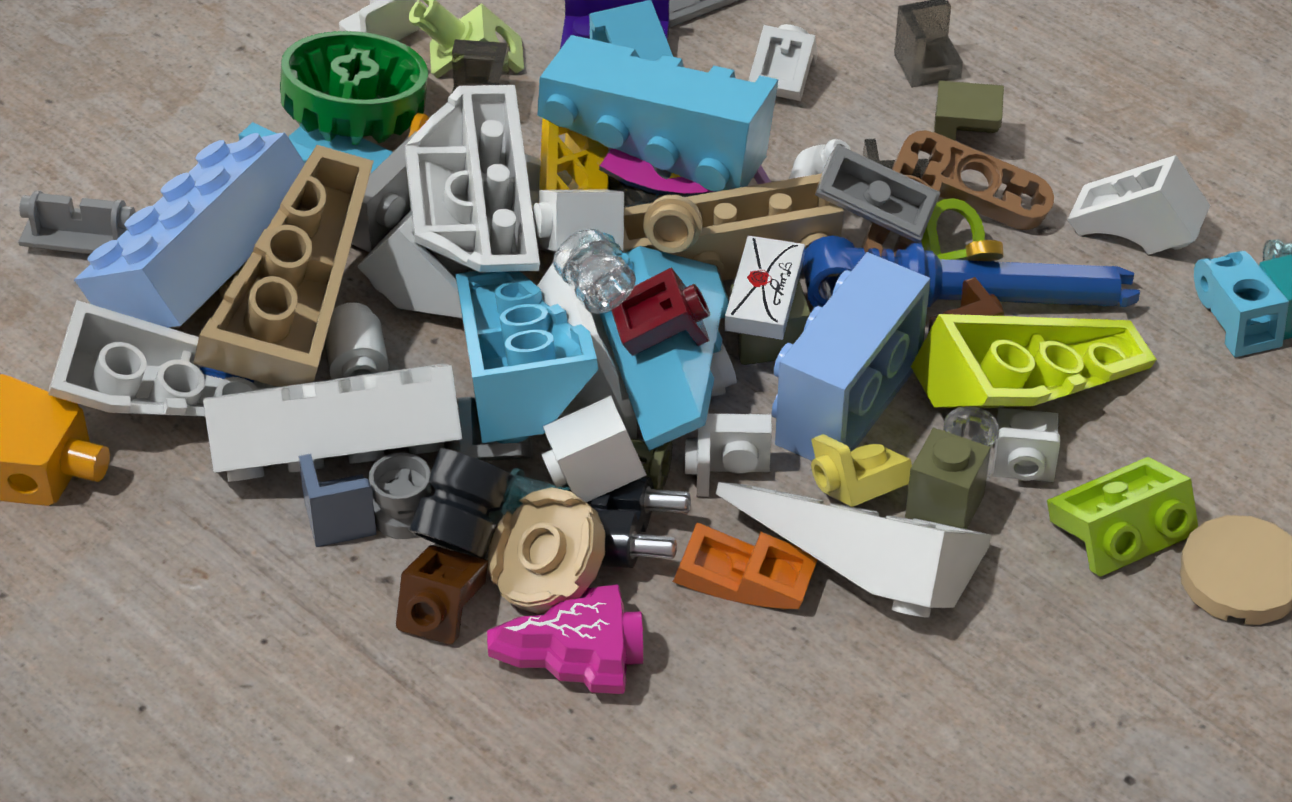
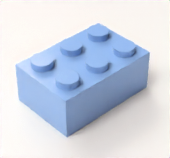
[771,252,930,461]

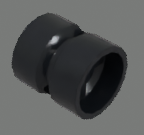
[408,448,515,559]

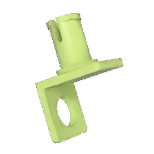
[409,0,524,78]

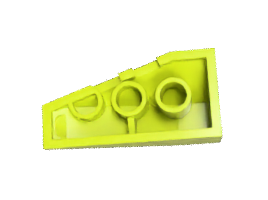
[911,314,1157,408]

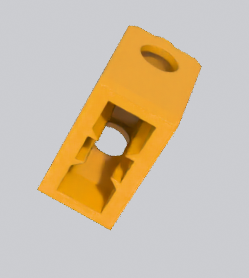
[0,374,110,506]

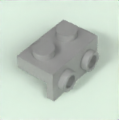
[351,131,417,252]

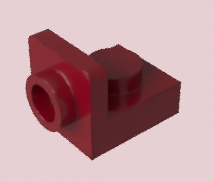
[608,267,710,356]

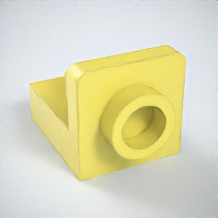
[811,434,912,507]

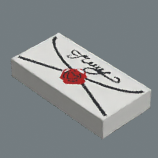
[725,235,805,340]

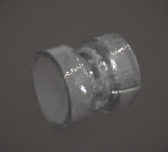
[553,228,636,314]

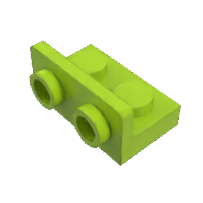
[1047,457,1199,576]

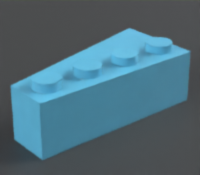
[537,35,779,192]

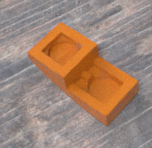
[673,522,818,609]

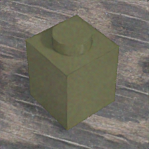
[905,427,991,529]

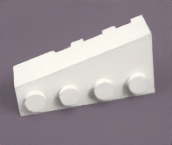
[203,364,462,481]

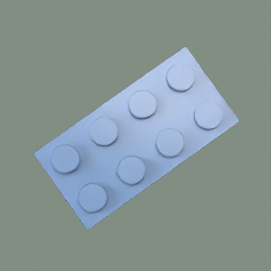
[74,132,305,328]

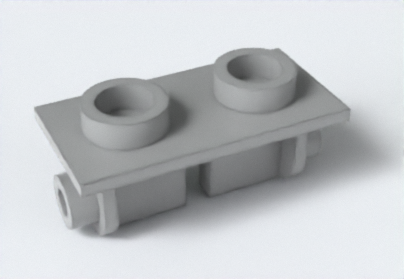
[18,191,136,254]

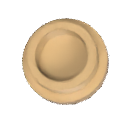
[643,195,703,253]

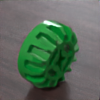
[280,31,428,145]

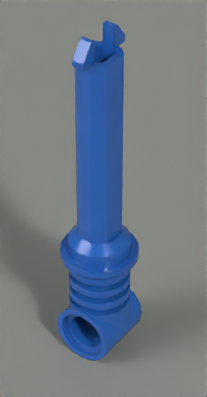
[803,235,1140,308]

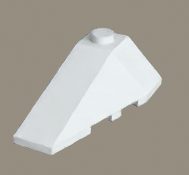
[357,211,476,318]
[48,300,277,416]
[716,482,991,617]

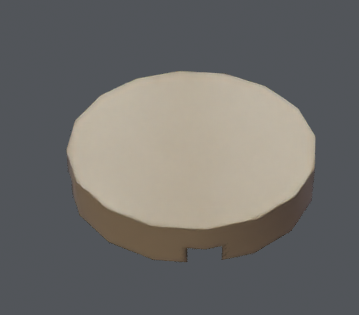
[488,487,605,614]
[1180,515,1292,625]

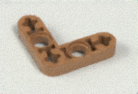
[861,130,1054,256]

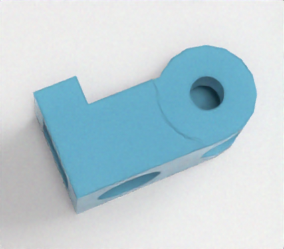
[1194,251,1289,358]

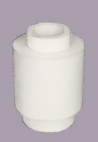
[325,303,389,379]

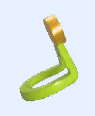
[921,198,1004,261]

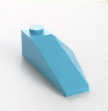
[587,246,729,451]
[456,271,598,444]

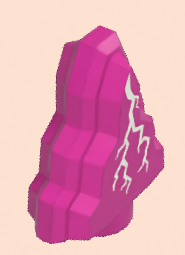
[487,585,643,694]

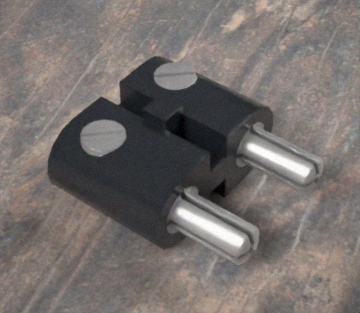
[569,476,691,568]

